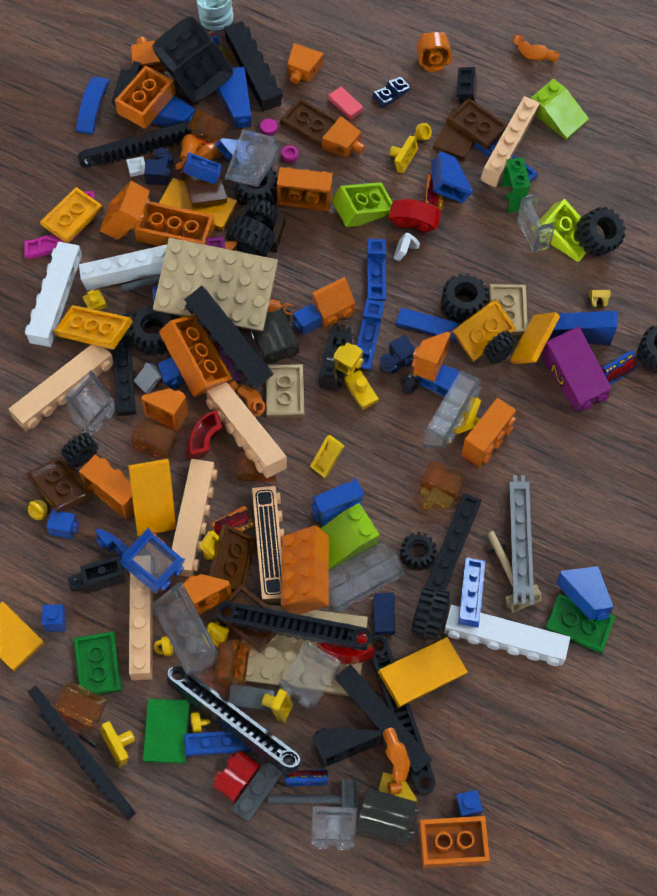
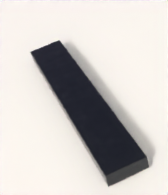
[113,314,136,416]
[426,493,482,591]
[335,664,432,774]

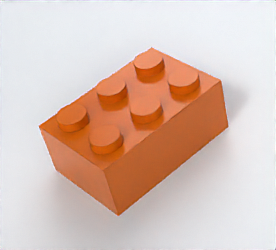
[115,65,176,129]
[277,167,333,211]
[99,181,150,240]
[461,398,516,468]
[79,455,134,521]
[418,816,490,869]

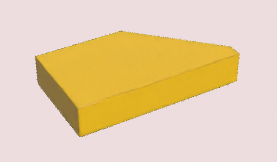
[378,772,417,804]

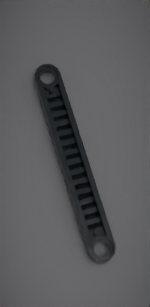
[78,117,213,168]
[216,601,374,650]
[371,635,436,795]
[167,666,300,774]
[27,685,136,820]

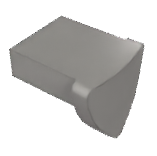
[134,362,162,393]

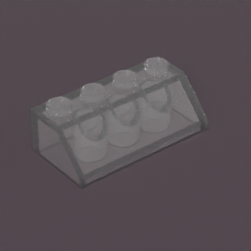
[423,370,482,448]
[329,542,405,613]
[151,582,218,675]

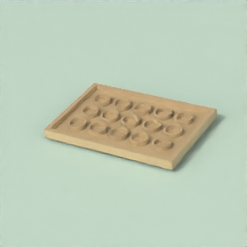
[153,238,278,332]
[236,604,368,696]

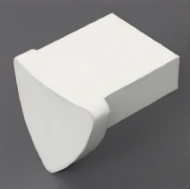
[393,233,420,261]

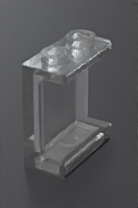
[517,194,555,253]
[279,641,341,709]

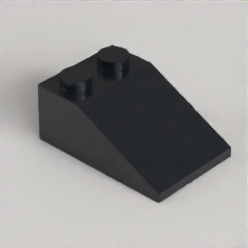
[313,728,382,769]

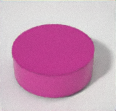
[260,119,277,136]
[281,146,298,163]

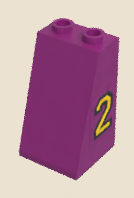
[541,326,612,412]

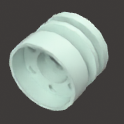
[196,0,234,30]

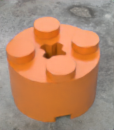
[416,32,452,72]

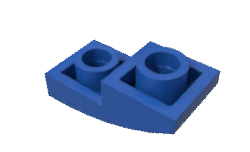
[95,529,129,558]

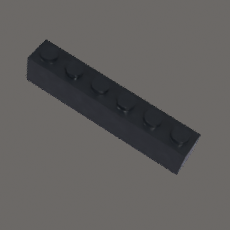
[224,21,283,112]
[184,285,274,389]

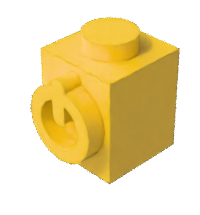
[333,342,364,377]

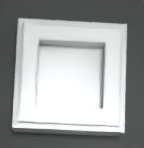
[126,156,145,177]

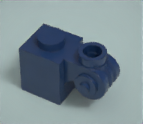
[144,148,173,186]
[380,334,415,375]

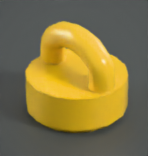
[414,123,432,141]
[28,500,48,520]
[153,636,174,657]
[190,712,210,733]

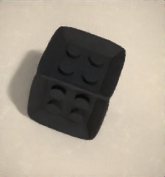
[152,16,233,103]

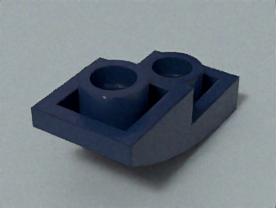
[372,76,411,108]
[374,592,396,635]

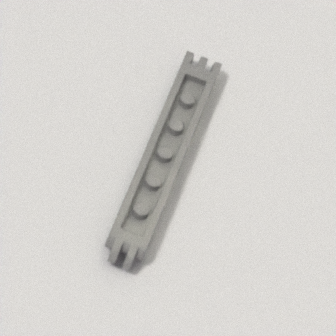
[509,475,534,605]

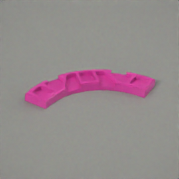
[24,191,95,259]

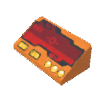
[425,174,443,211]
[211,506,255,536]

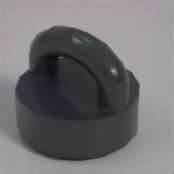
[400,374,420,395]

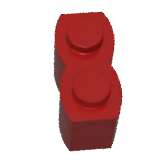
[213,751,260,803]

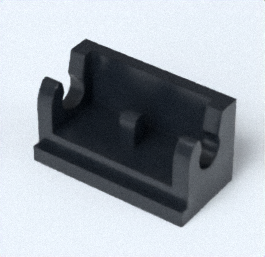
[457,67,477,105]

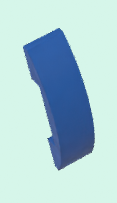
[76,76,110,135]
[367,239,386,301]
[357,299,385,370]

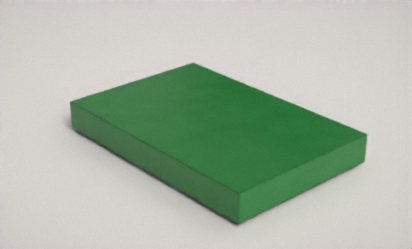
[545,594,615,654]
[73,631,122,699]
[143,699,190,764]

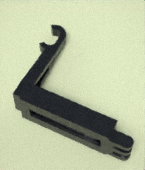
[318,323,353,391]

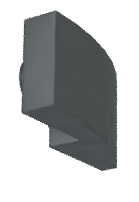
[228,685,274,712]

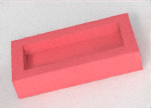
[328,86,364,120]

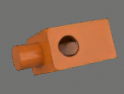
[131,37,166,72]
[287,43,324,84]
[322,116,366,158]

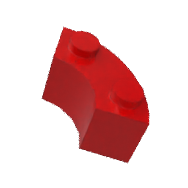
[388,199,441,233]
[185,410,222,461]
[316,634,375,664]

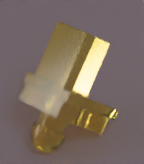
[419,486,454,513]

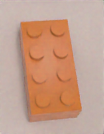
[134,201,215,246]
[159,314,232,397]
[281,525,329,615]

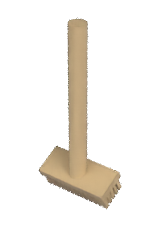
[487,531,542,613]

